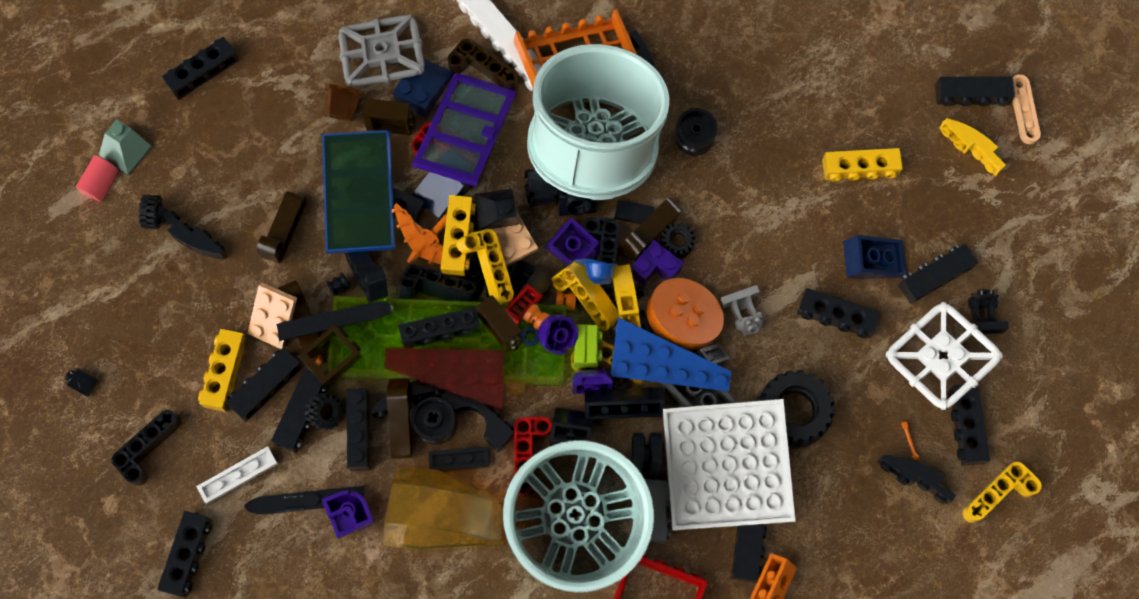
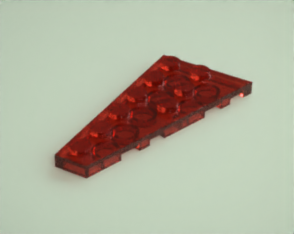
[384,348,504,410]

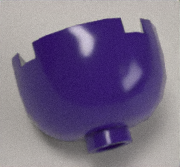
[538,314,578,355]

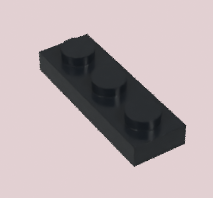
[429,447,490,473]

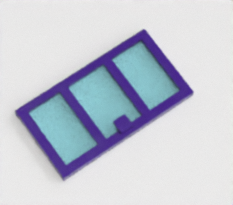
[412,73,516,187]

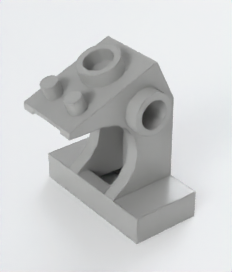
[719,285,764,336]

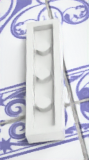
[196,446,278,505]

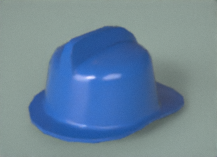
[575,259,619,285]

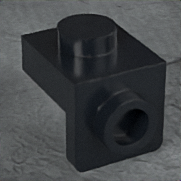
[64,368,98,397]

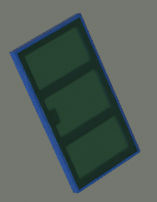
[322,130,396,254]

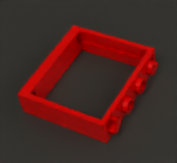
[614,554,708,599]

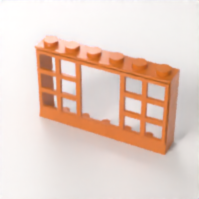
[513,9,637,88]

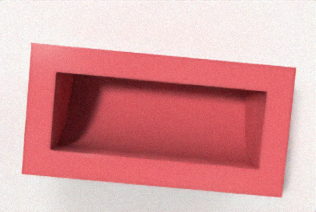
[76,155,120,202]

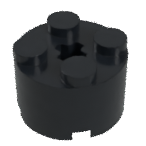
[524,168,557,207]

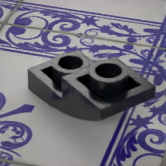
[462,252,493,288]

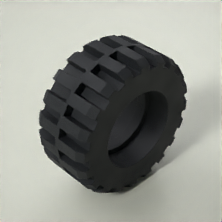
[758,370,835,448]

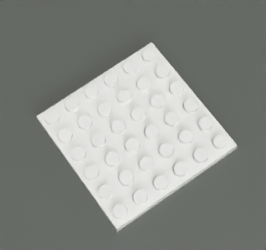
[663,399,795,530]

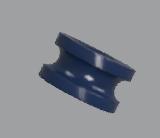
[522,327,539,347]

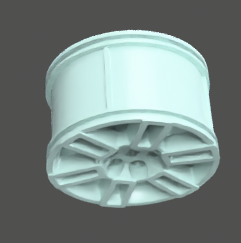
[527,44,669,200]
[503,441,654,592]

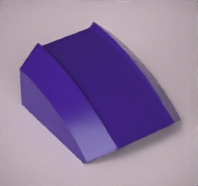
[544,217,600,266]
[572,368,613,394]

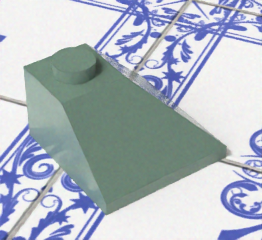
[99,119,152,175]

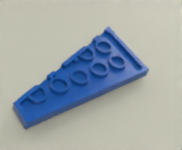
[611,317,731,391]

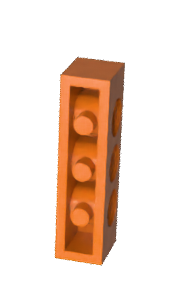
[750,553,797,599]

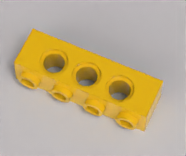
[822,148,902,182]
[441,195,476,276]
[198,329,247,412]

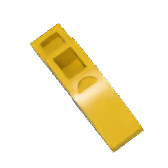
[939,118,1006,176]
[612,264,641,328]

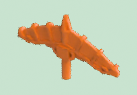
[392,203,460,265]

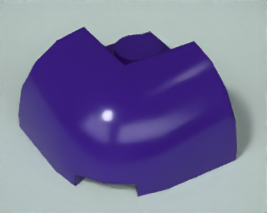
[322,490,374,539]

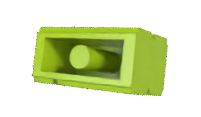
[574,324,602,368]

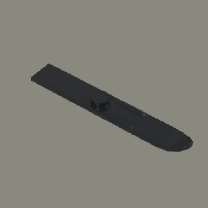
[276,301,394,341]
[244,486,365,515]

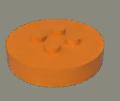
[646,278,724,352]

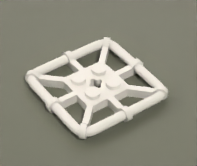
[886,302,1003,410]

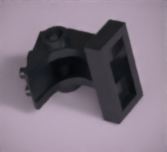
[964,289,1009,335]

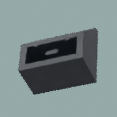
[549,408,593,446]

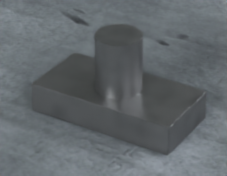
[695,343,730,365]

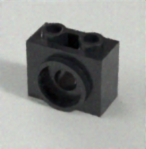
[557,189,597,216]

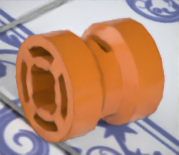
[556,291,576,311]
[523,304,550,331]

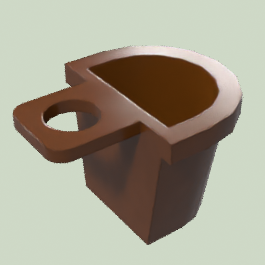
[325,83,364,121]

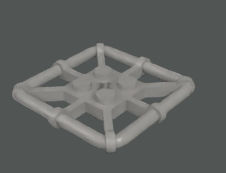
[339,14,424,87]

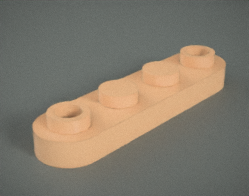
[1012,74,1041,144]

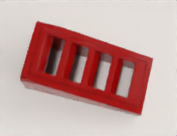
[504,284,543,326]

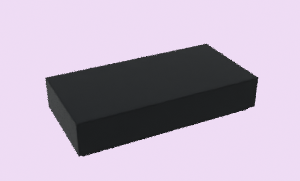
[614,200,654,224]

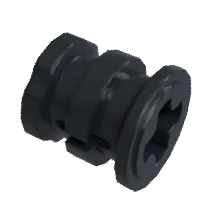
[326,272,351,296]

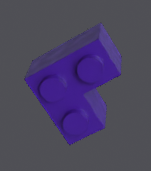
[630,240,684,286]

